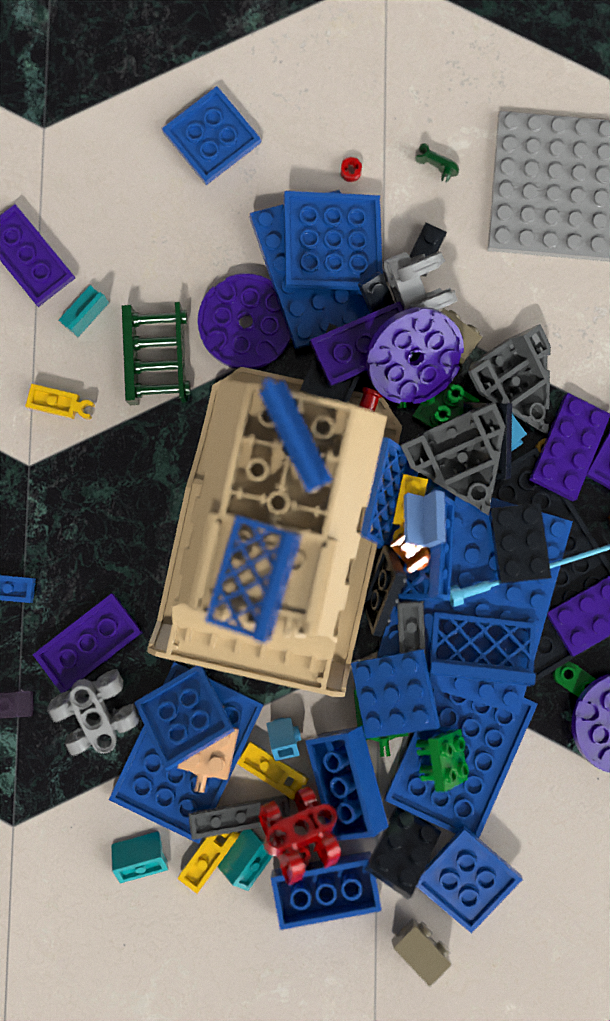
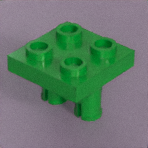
[412,383,480,428]
[416,729,469,792]

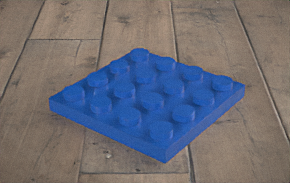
[283,191,383,290]

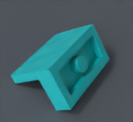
[58,285,109,338]
[218,829,273,891]
[111,831,169,884]

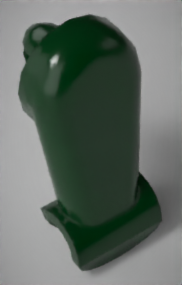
[415,143,459,183]

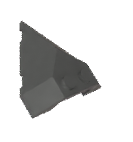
[468,324,551,434]
[401,402,505,516]

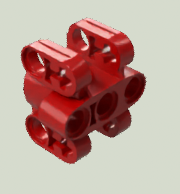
[259,786,341,885]

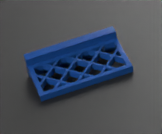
[259,378,333,493]
[360,437,418,549]
[397,496,455,601]
[205,515,302,644]
[428,612,536,686]

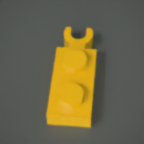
[25,383,95,420]
[393,474,428,540]

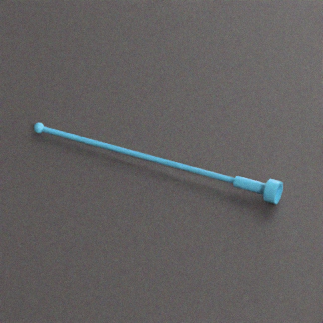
[450,544,610,607]

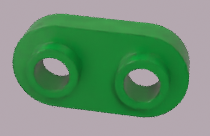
[553,661,596,698]

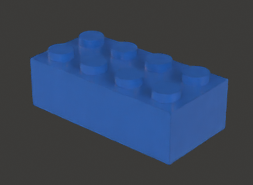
[305,726,389,841]
[271,851,382,930]

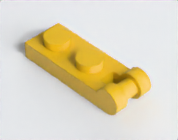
[237,741,309,800]
[177,832,240,894]

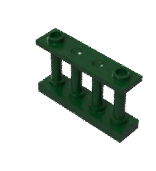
[121,302,191,406]

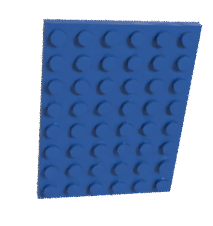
[376,479,573,715]

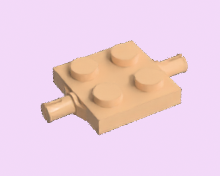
[178,707,239,792]

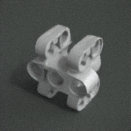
[383,252,457,310]
[48,669,139,755]

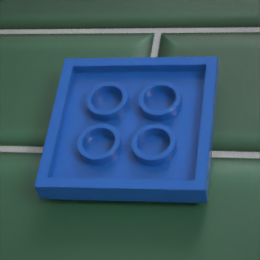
[162,86,262,186]
[351,649,440,739]
[134,665,235,771]
[417,826,523,934]

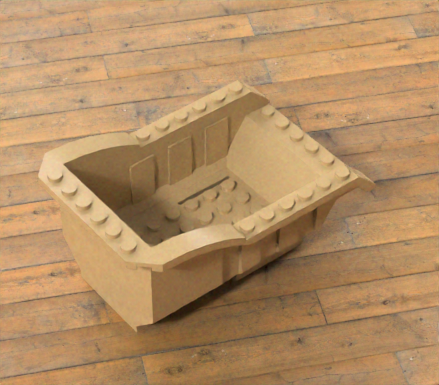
[147,367,402,697]

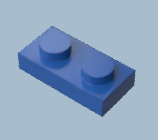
[0,575,36,603]

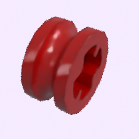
[341,157,362,182]

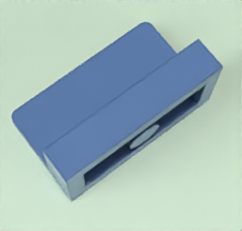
[404,490,446,548]

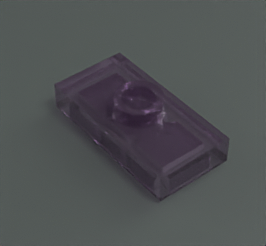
[0,691,33,718]

